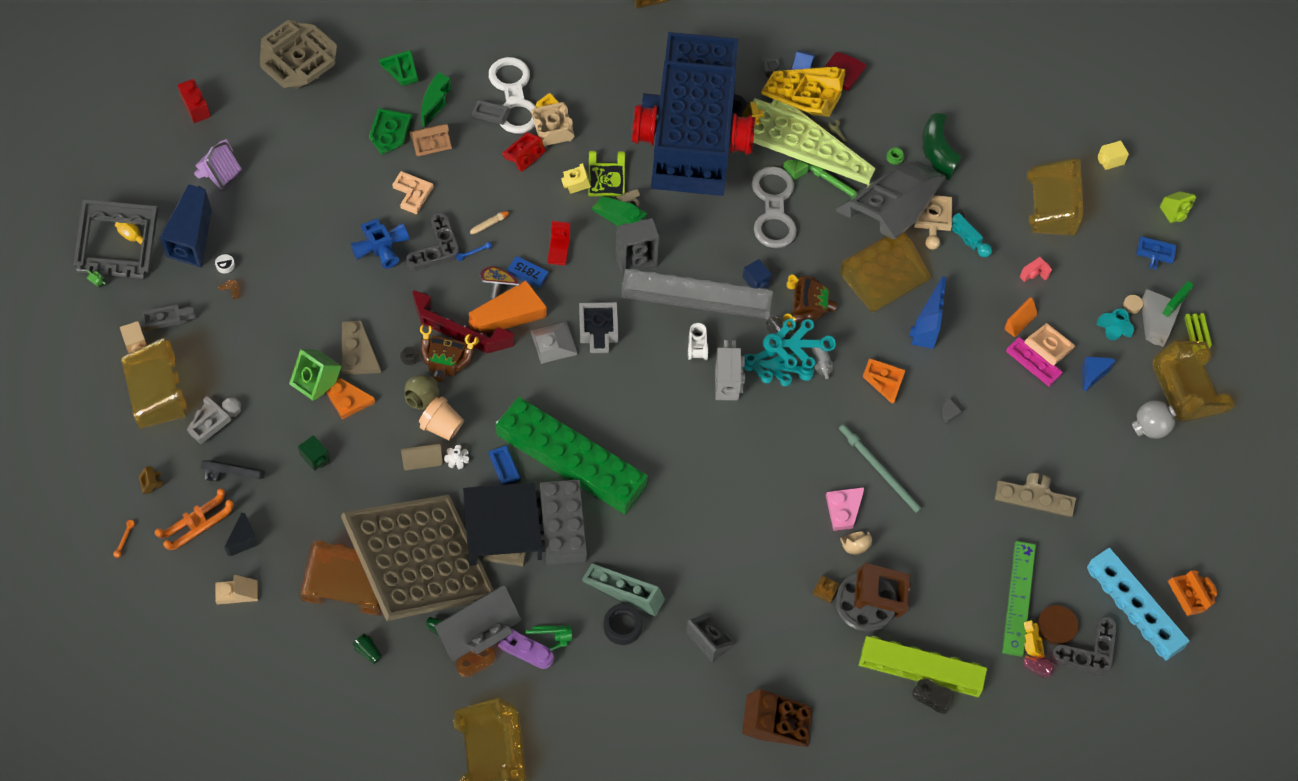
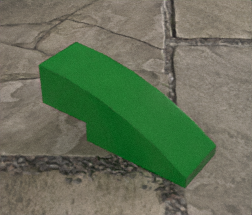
[421,72,451,127]

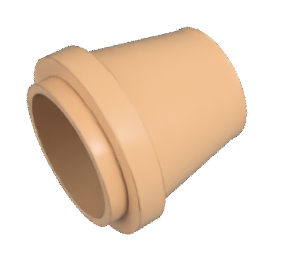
[419,396,464,441]

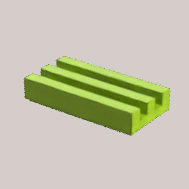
[1184,313,1212,349]

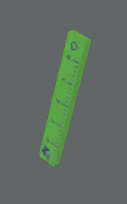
[1002,541,1036,657]

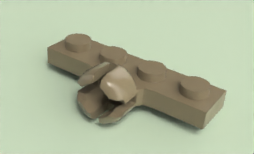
[994,473,1076,518]

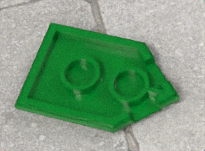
[369,108,413,155]

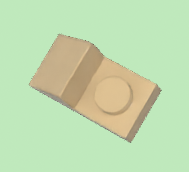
[215,575,258,605]

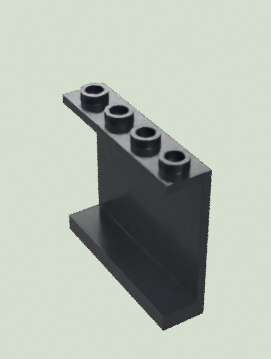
[463,483,546,566]

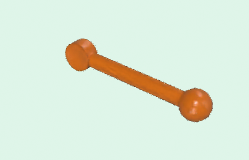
[113,520,135,558]

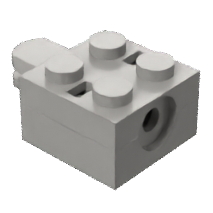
[715,340,745,400]

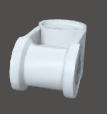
[688,323,708,360]

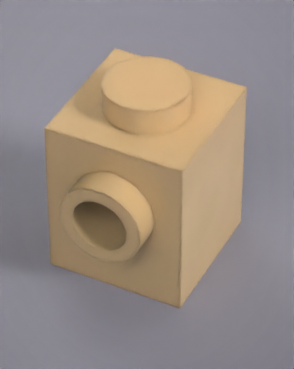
[120,321,148,355]

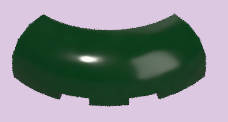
[922,113,961,180]

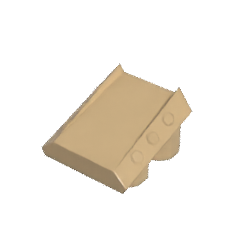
[531,102,575,147]

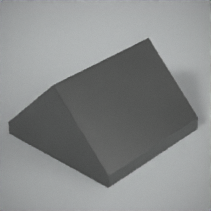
[686,613,736,663]

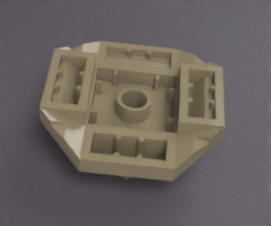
[260,20,338,89]

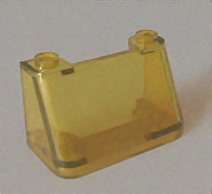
[1027,159,1083,236]
[1153,340,1236,421]
[453,698,526,781]

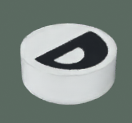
[215,254,235,274]

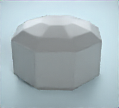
[222,397,242,417]

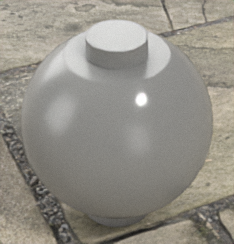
[1132,400,1177,439]

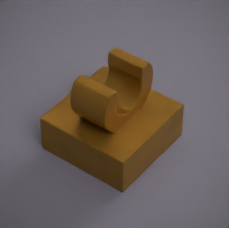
[139,466,163,494]
[812,575,840,603]

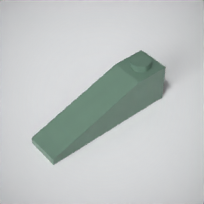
[582,564,665,616]

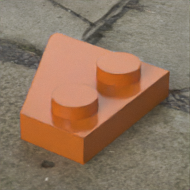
[863,358,905,404]
[326,378,375,420]

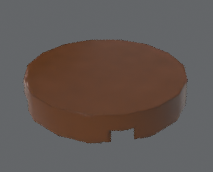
[1037,605,1079,645]

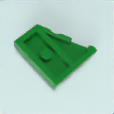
[378,50,419,86]

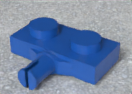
[1136,236,1177,269]

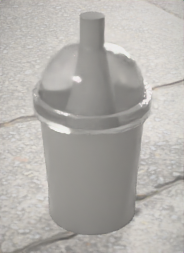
[811,343,833,379]

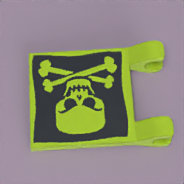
[588,151,625,197]

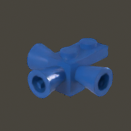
[350,218,409,269]

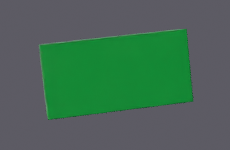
[1162,281,1194,317]

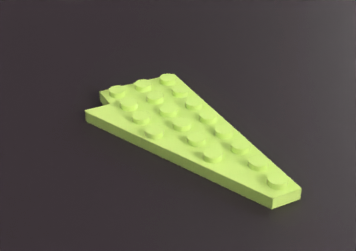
[753,98,876,185]

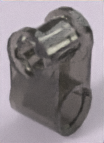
[912,679,955,714]

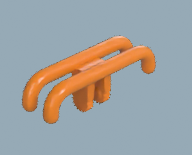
[155,488,234,550]

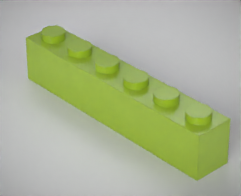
[858,636,987,698]

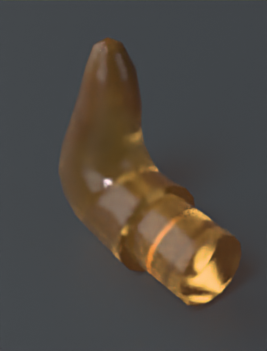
[218,280,240,299]

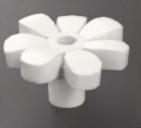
[444,445,469,469]

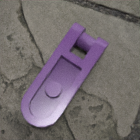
[498,628,554,669]

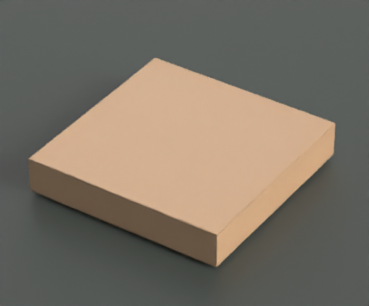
[1024,323,1075,366]

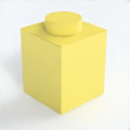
[1098,141,1129,170]

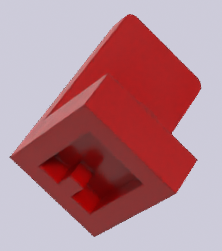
[547,221,570,266]

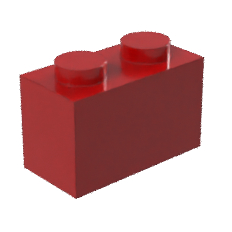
[177,79,210,123]

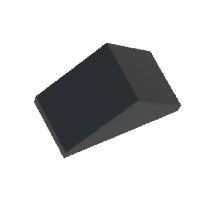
[224,512,258,556]

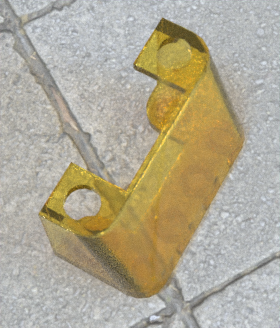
[121,337,187,429]

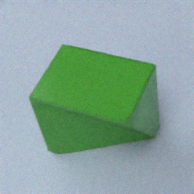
[783,159,809,181]

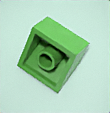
[289,349,341,401]

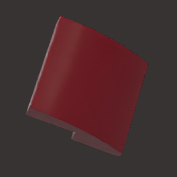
[824,52,867,92]

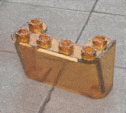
[300,540,382,616]

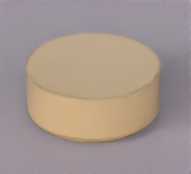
[1123,295,1143,314]

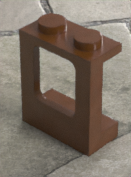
[854,563,911,618]

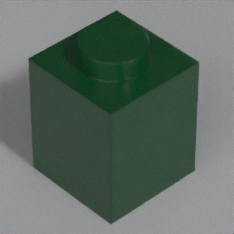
[298,435,330,471]

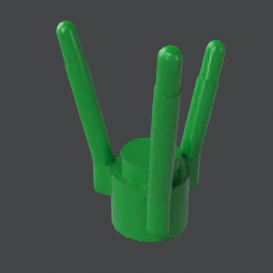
[526,625,572,651]

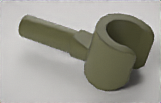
[829,119,847,143]

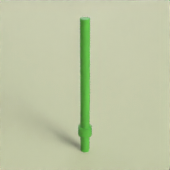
[804,162,857,196]

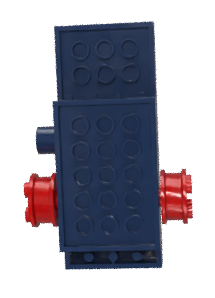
[632,32,756,196]

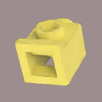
[561,163,591,194]

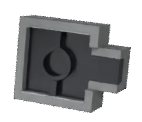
[579,302,618,353]

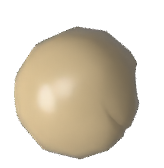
[840,531,872,555]

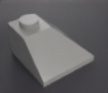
[531,322,577,364]

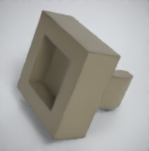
[616,189,640,206]

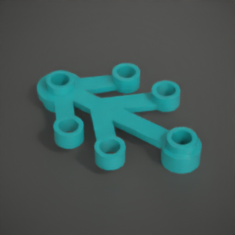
[763,319,836,369]
[743,344,814,386]

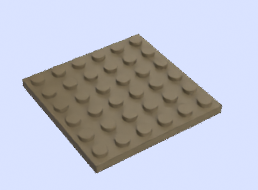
[341,495,494,621]

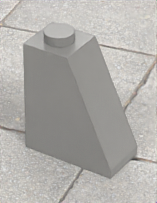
[1142,289,1182,347]

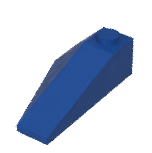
[909,276,946,349]

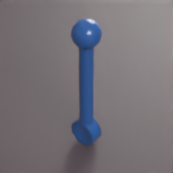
[456,242,492,261]

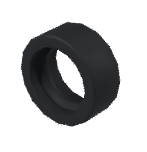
[603,604,642,645]

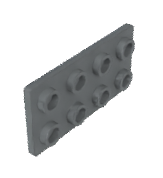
[435,585,521,661]

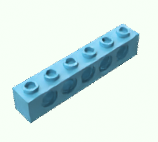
[1087,547,1189,661]

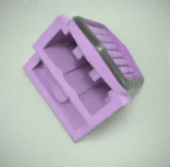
[194,139,242,189]

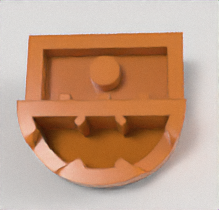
[1168,570,1217,616]

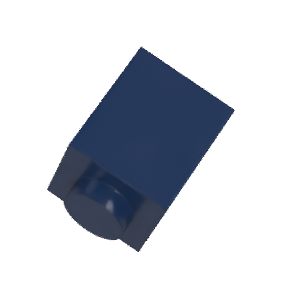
[743,259,772,293]

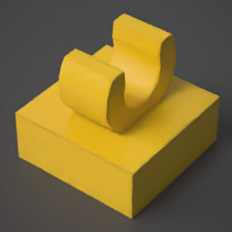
[742,102,764,124]

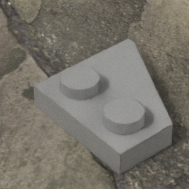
[187,396,231,444]

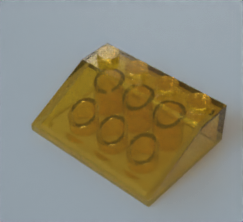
[840,232,931,313]

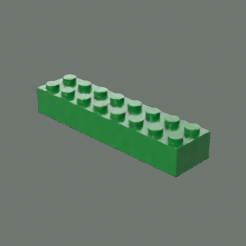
[496,396,648,515]

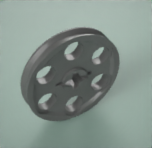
[836,573,897,632]

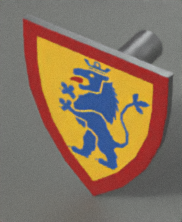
[480,266,519,299]

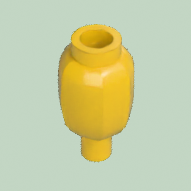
[115,222,143,245]

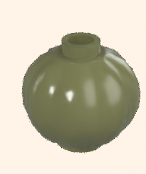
[404,375,439,410]

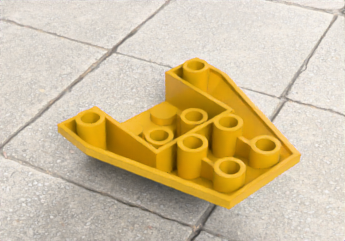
[761,67,845,117]

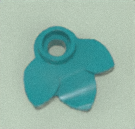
[1096,308,1134,341]

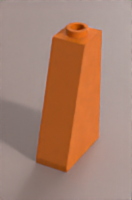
[468,281,547,334]

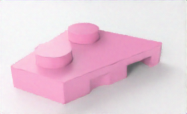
[826,487,864,531]

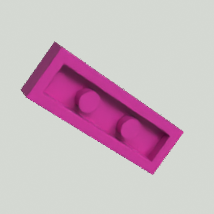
[1006,337,1063,387]

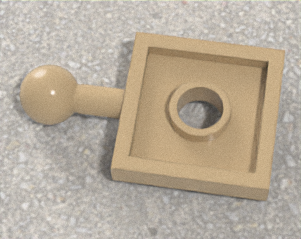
[914,195,952,250]

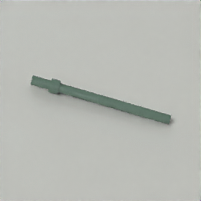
[839,424,922,513]

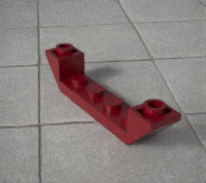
[412,290,515,354]

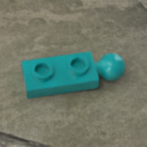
[952,213,992,258]

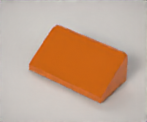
[1004,298,1037,337]

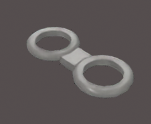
[752,166,797,248]

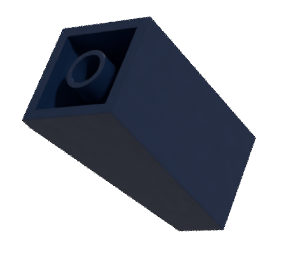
[160,184,212,268]

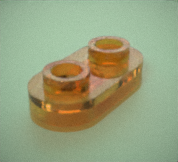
[456,646,495,677]

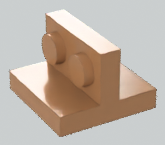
[410,124,452,157]

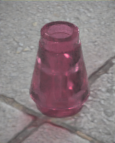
[1022,655,1055,678]

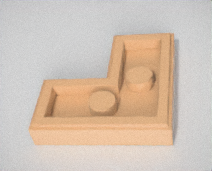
[392,171,433,214]

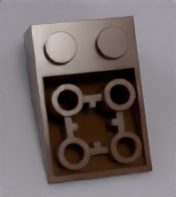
[742,689,812,747]

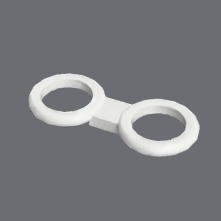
[489,57,537,134]

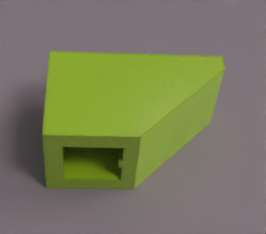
[1160,191,1196,223]

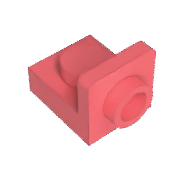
[1020,257,1052,282]

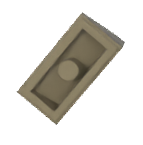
[401,444,443,471]

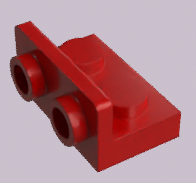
[502,132,546,172]

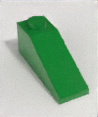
[592,196,647,226]

